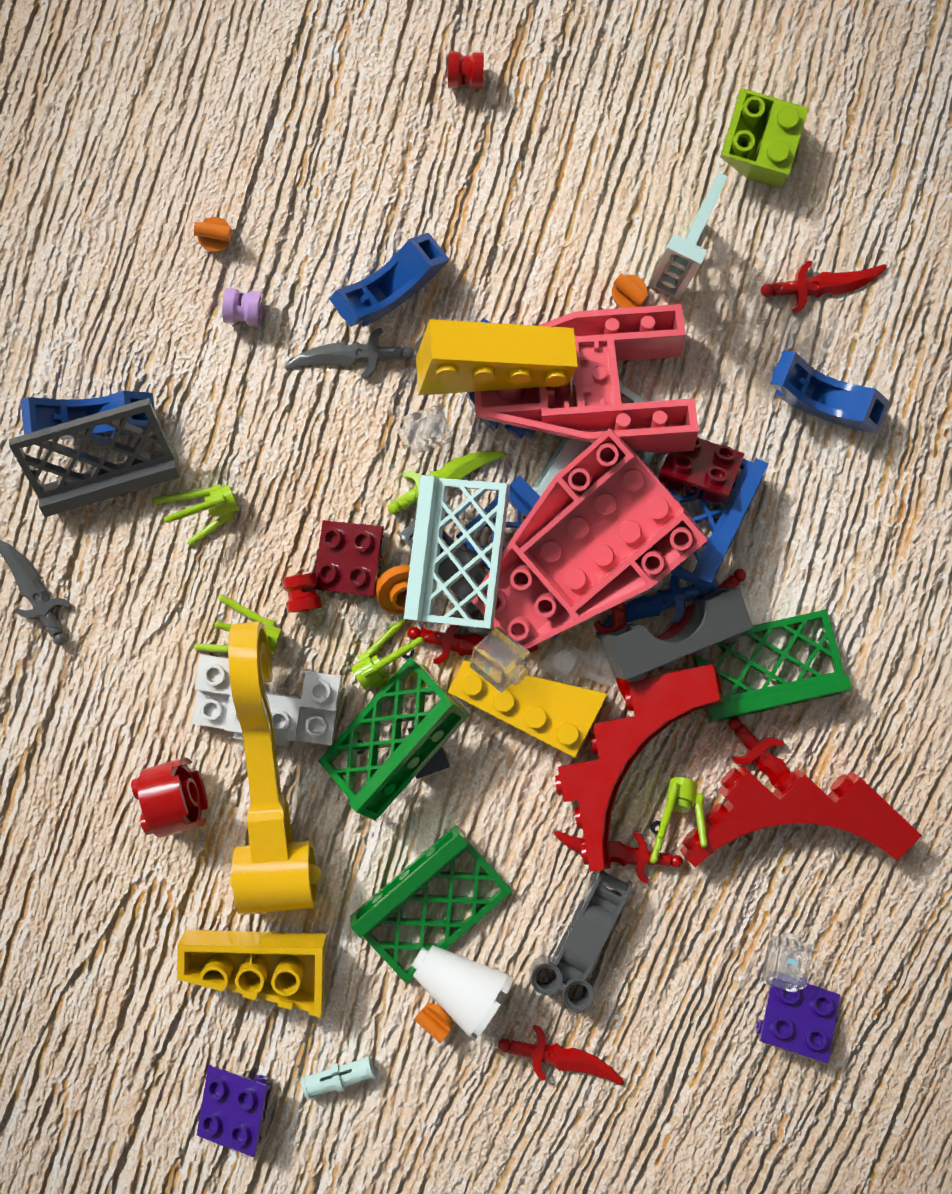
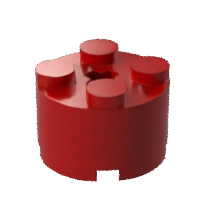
[131,757,208,838]

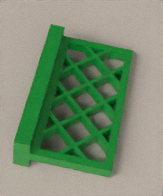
[693,609,852,724]
[318,657,470,821]
[350,825,513,984]

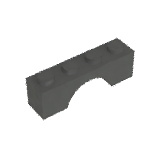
[600,586,753,682]

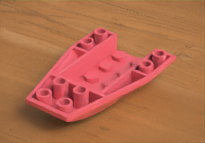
[471,428,708,654]

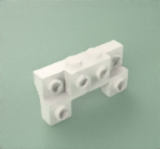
[192,654,343,746]

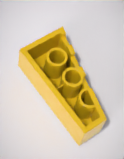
[416,319,578,396]
[448,660,607,758]
[177,930,327,1018]

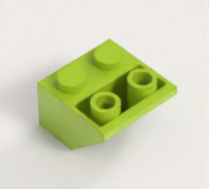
[720,88,809,188]

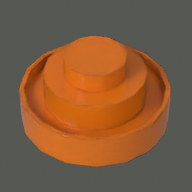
[375,565,410,615]

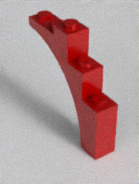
[555,664,724,872]
[680,765,922,868]

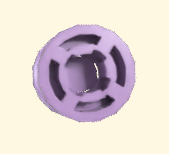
[222,288,264,327]

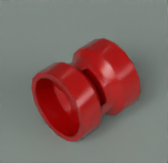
[448,51,484,89]
[282,573,322,613]

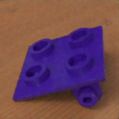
[755,972,840,1064]
[196,1065,271,1157]

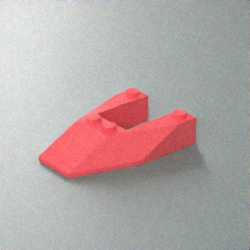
[474,304,699,453]

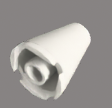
[411,945,514,1040]

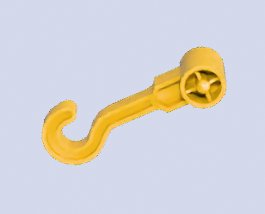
[228,622,322,915]

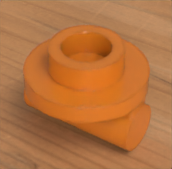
[194,217,233,253]
[612,273,649,308]
[414,1003,454,1044]

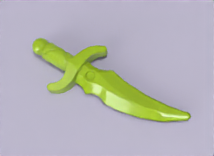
[388,451,506,515]

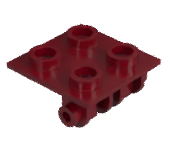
[659,436,745,506]
[315,520,385,597]

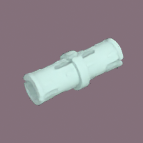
[301,1056,376,1100]

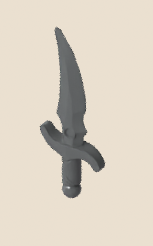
[285,328,414,379]
[0,540,71,646]

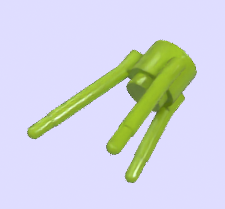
[152,484,240,546]
[194,595,282,655]
[351,617,426,690]
[650,777,707,864]

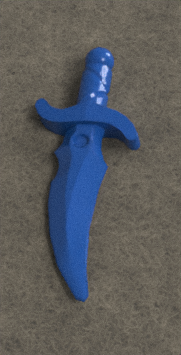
[596,575,719,637]

